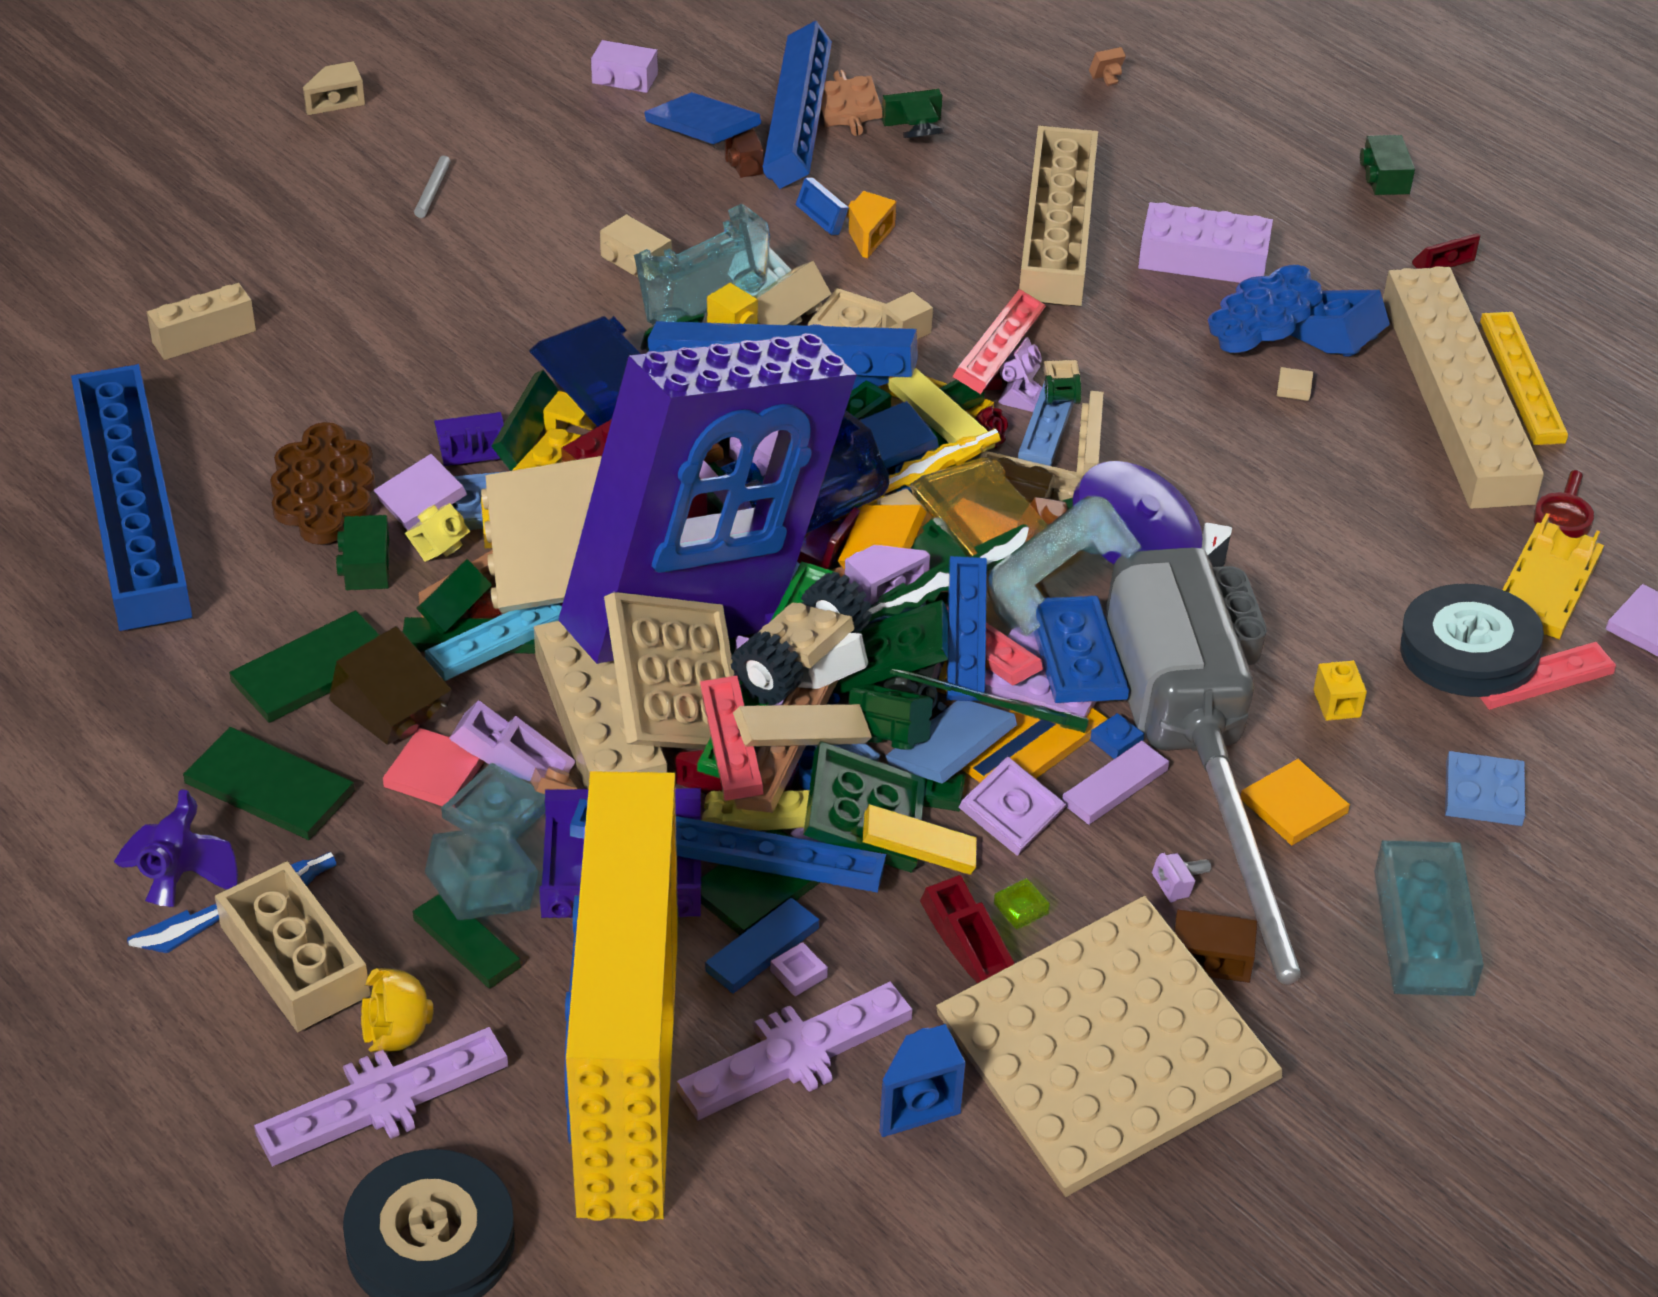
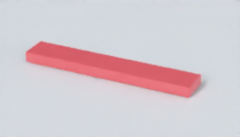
[953,290,1046,394]

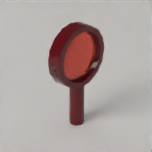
[1534,470,1594,538]

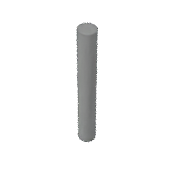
[414,156,451,218]

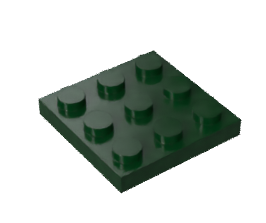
[803,741,926,873]

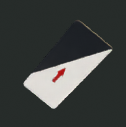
[1201,523,1232,567]

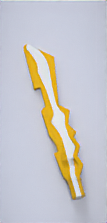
[831,429,1001,521]

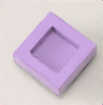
[770,942,828,996]

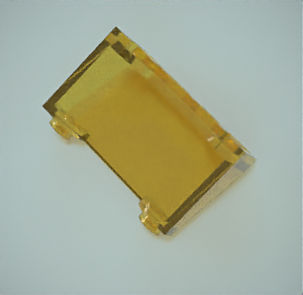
[910,457,1067,606]

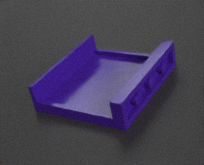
[539,788,701,918]

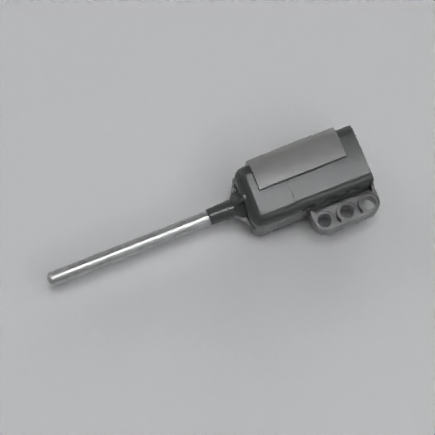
[1106,548,1300,985]

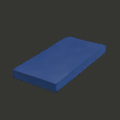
[644,92,761,145]
[1026,596,1129,703]

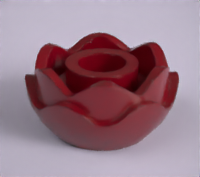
[975,406,1008,448]

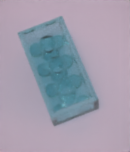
[1374,840,1484,996]

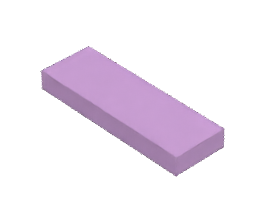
[1062,741,1169,825]

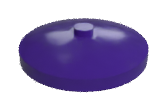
[1073,461,1203,564]

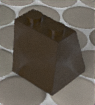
[329,626,452,745]

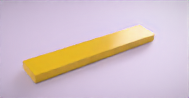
[1480,312,1568,445]

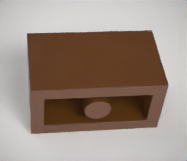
[1173,909,1257,983]

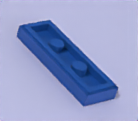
[705,898,819,994]

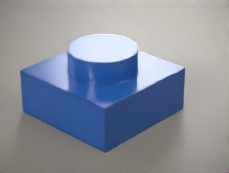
[1090,713,1144,759]

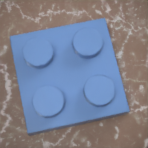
[1445,751,1525,826]

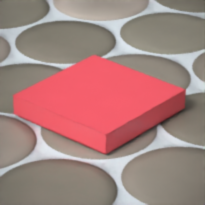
[383,728,485,809]

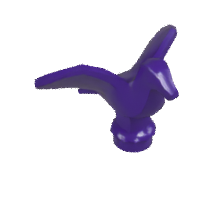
[114,789,238,907]

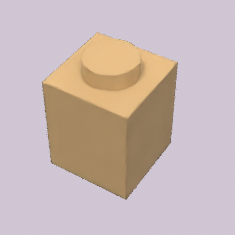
[881,291,933,339]

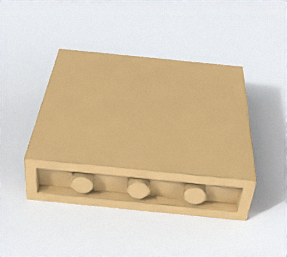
[481,456,602,615]

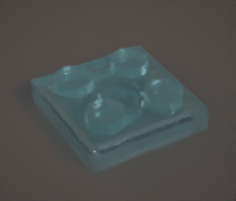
[441,763,545,853]

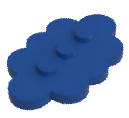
[1208,265,1323,353]

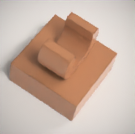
[1089,47,1126,86]

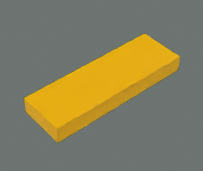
[863,804,977,875]

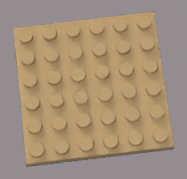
[936,896,1282,1197]

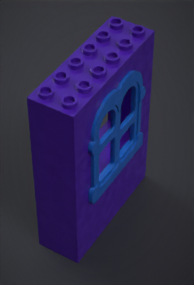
[558,333,857,664]

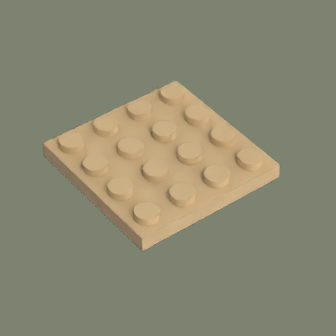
[604,592,734,749]

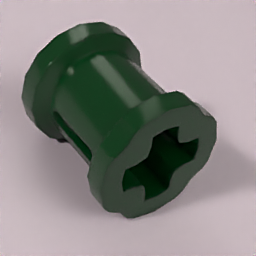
[1044,374,1081,405]

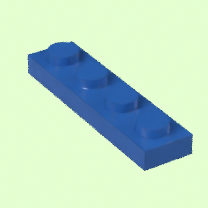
[947,556,987,702]

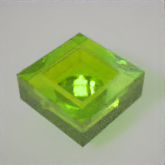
[994,878,1050,930]

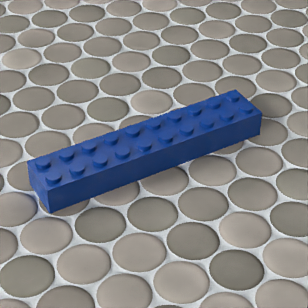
[71,364,193,631]

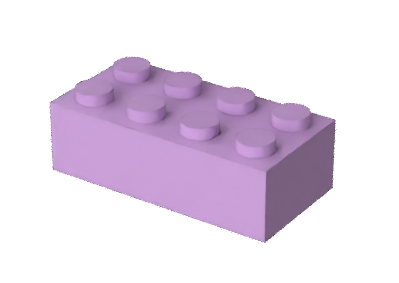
[1138,202,1273,283]

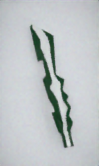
[868,524,1029,621]
[890,669,1088,733]

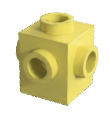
[405,503,470,562]

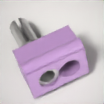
[1152,853,1211,903]

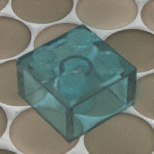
[425,824,539,920]

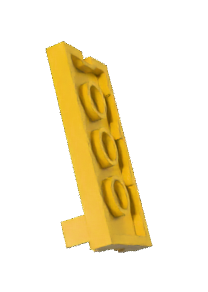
[1502,513,1604,640]

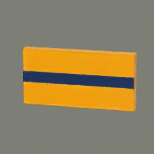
[962,707,1108,783]

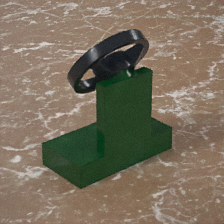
[882,89,945,138]

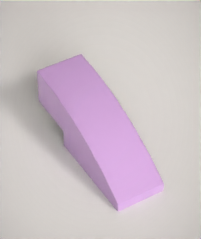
[449,700,575,782]

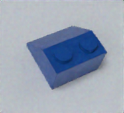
[879,1024,965,1138]

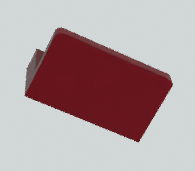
[797,507,860,570]

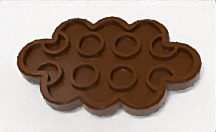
[270,422,376,545]

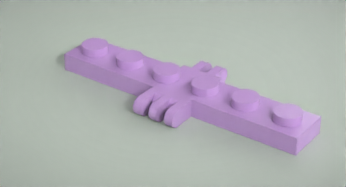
[677,981,912,1121]
[254,1027,508,1167]

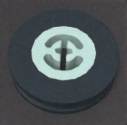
[1400,583,1544,697]

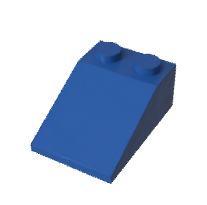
[1291,290,1390,356]

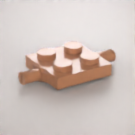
[820,70,882,136]

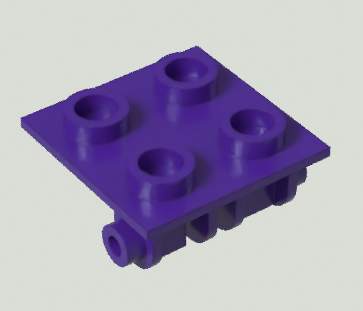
[434,412,504,466]

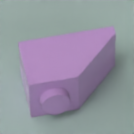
[845,545,930,605]

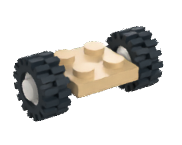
[731,572,872,705]

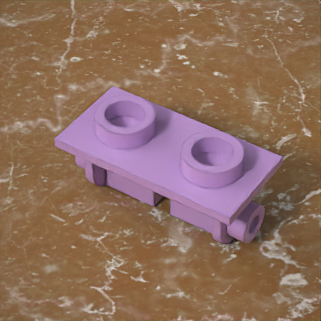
[1000,337,1042,384]

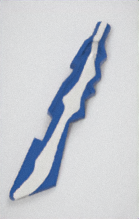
[127,852,336,953]

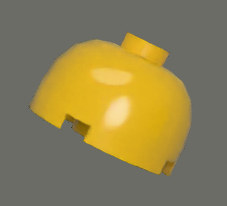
[361,968,433,1052]

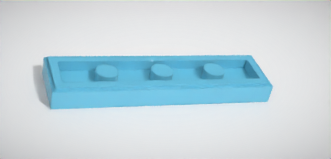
[425,603,562,681]

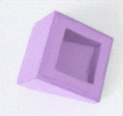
[998,377,1042,412]

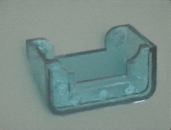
[634,204,771,325]
[988,495,1142,637]

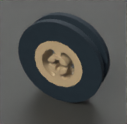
[343,1149,515,1297]

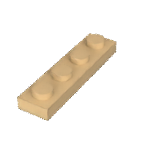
[1076,391,1104,478]

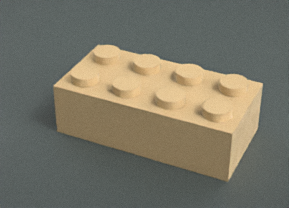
[215,861,370,1032]

